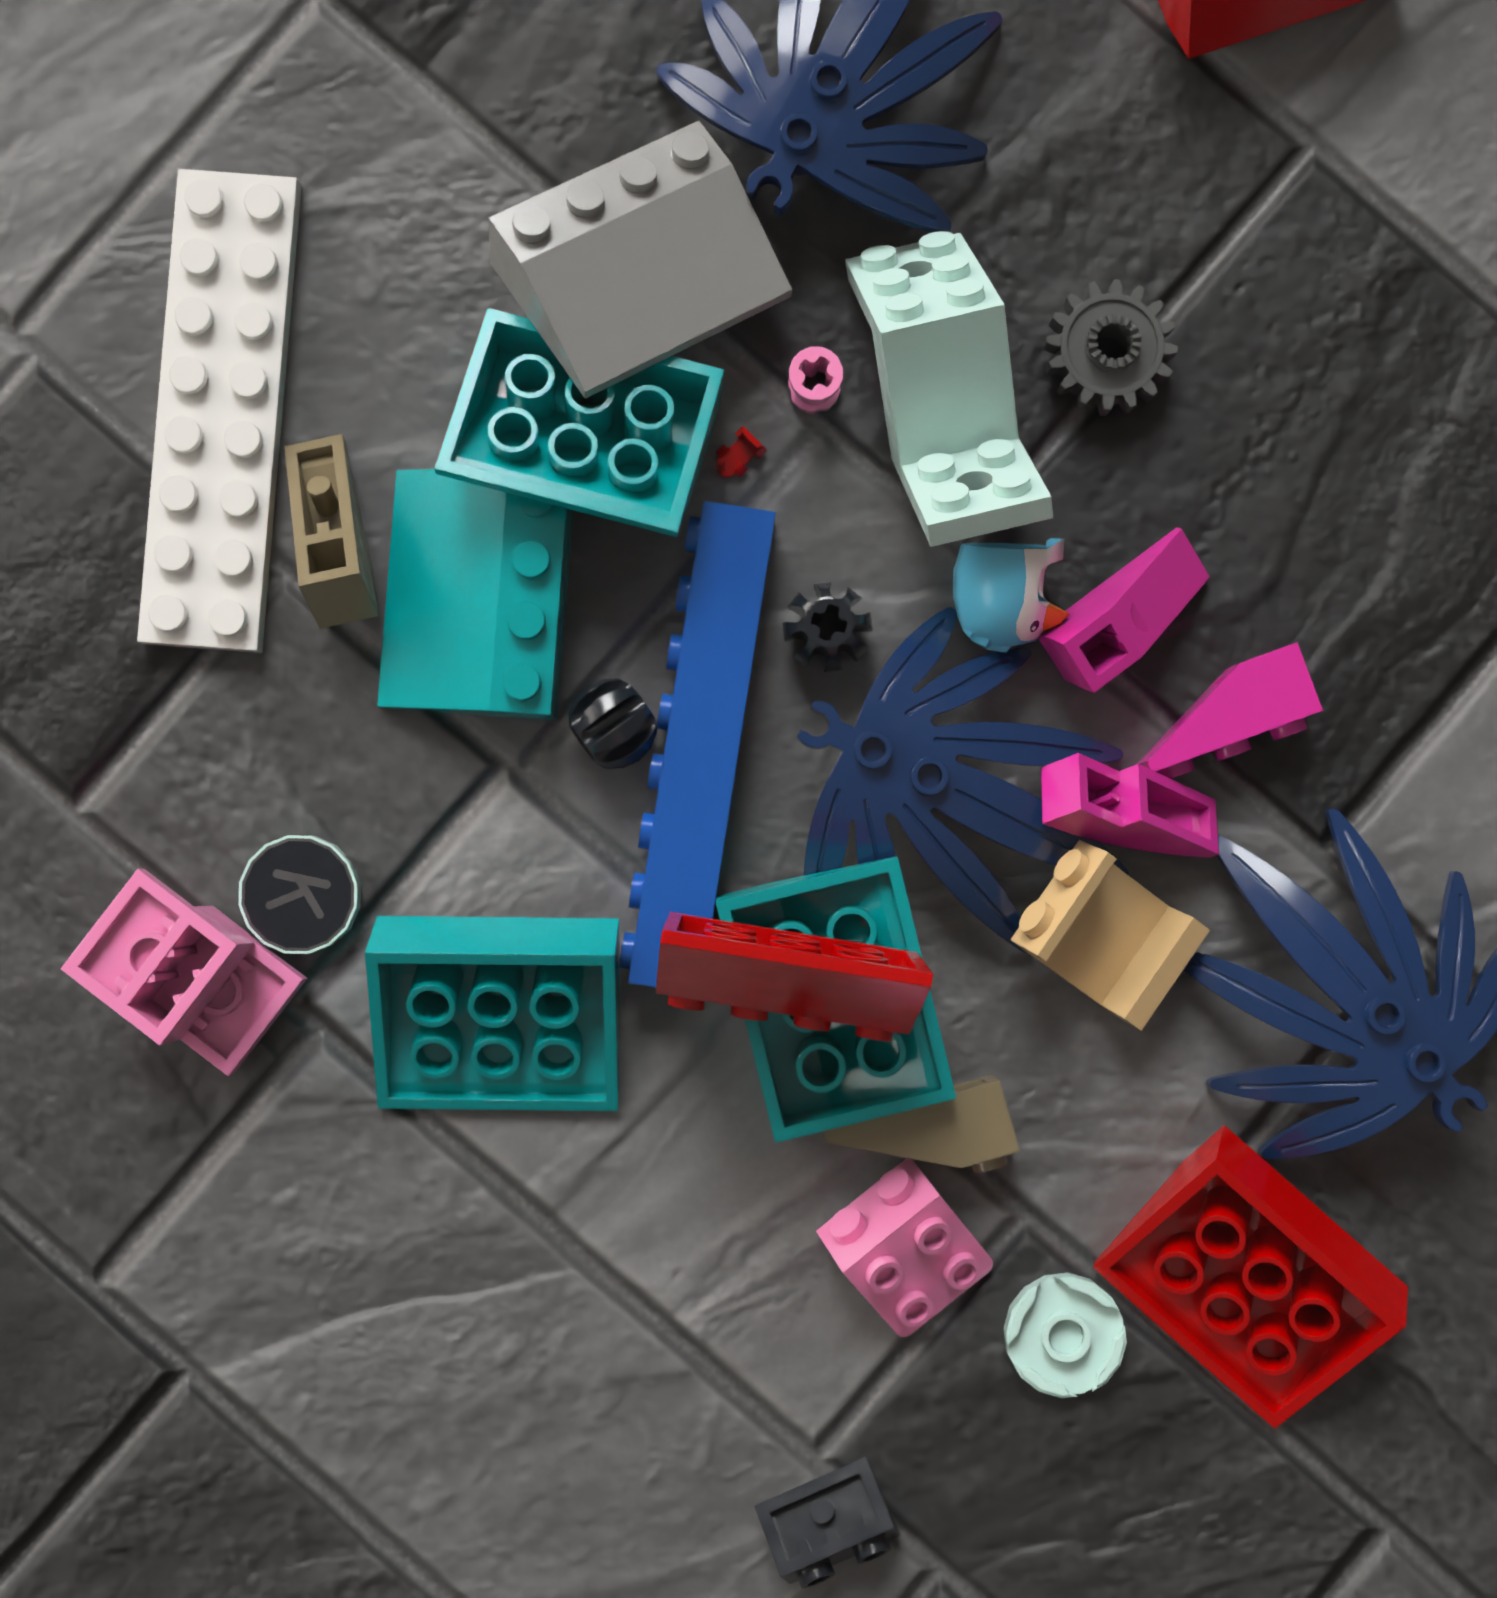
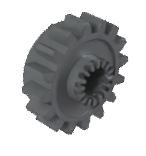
[1042,279,1178,416]

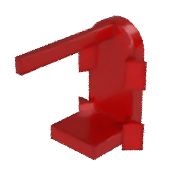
[715,426,767,478]

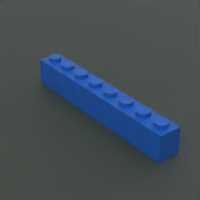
[619,501,776,987]

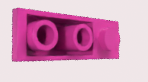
[1038,527,1210,693]
[1137,642,1323,779]

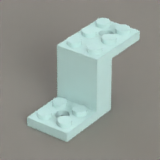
[845,231,1053,547]

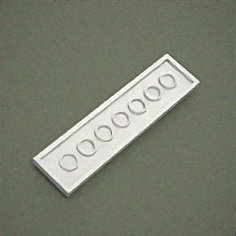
[137,169,302,653]

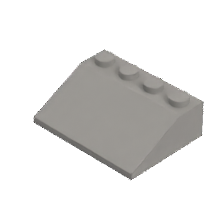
[488,121,792,399]

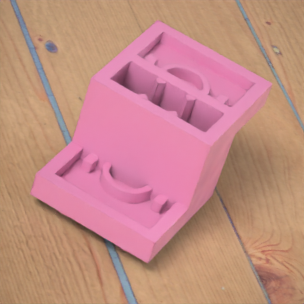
[61,869,307,1076]

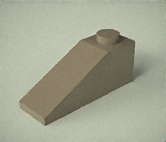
[284,434,378,629]
[822,1074,1020,1173]

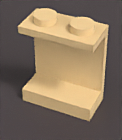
[1010,840,1210,1031]

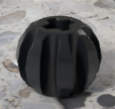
[782,582,873,672]
[568,678,657,769]

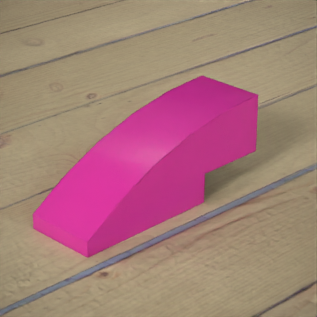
[1041,753,1219,858]

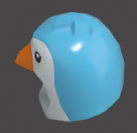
[953,538,1070,653]

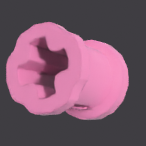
[788,347,843,414]

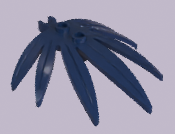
[656,0,1002,233]
[797,607,1129,953]
[1183,808,1497,1159]

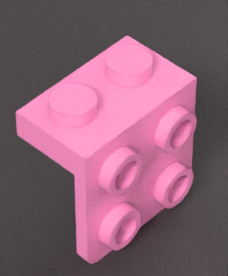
[816,1158,993,1337]

